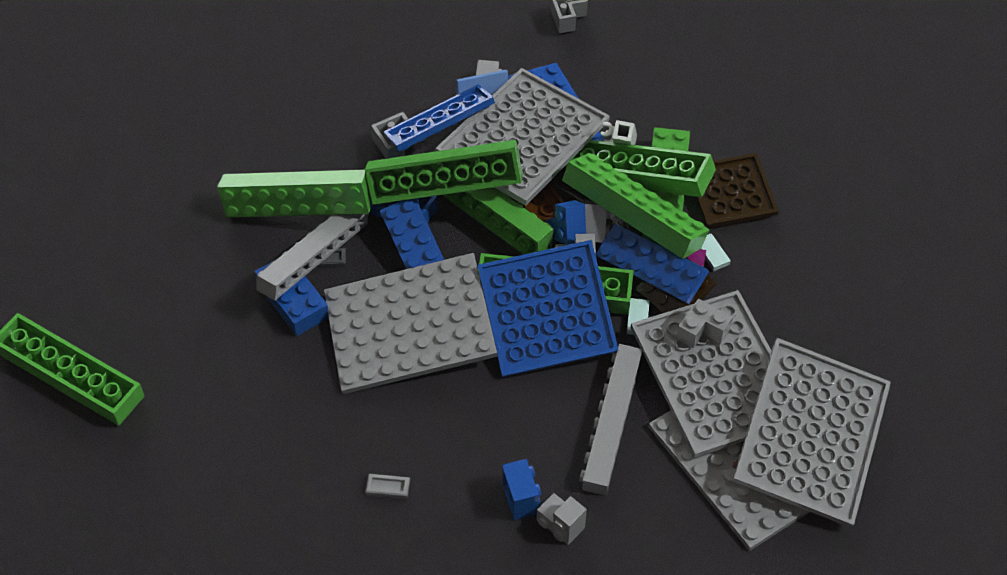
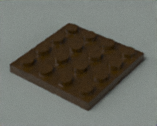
[695,153,779,228]

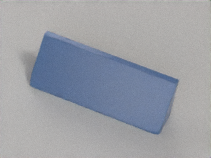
[455,70,508,95]

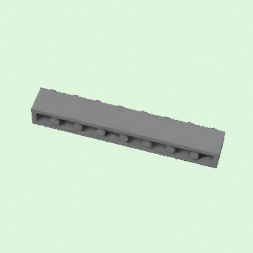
[256,214,369,300]
[579,344,642,496]

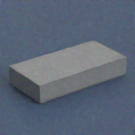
[366,474,410,499]

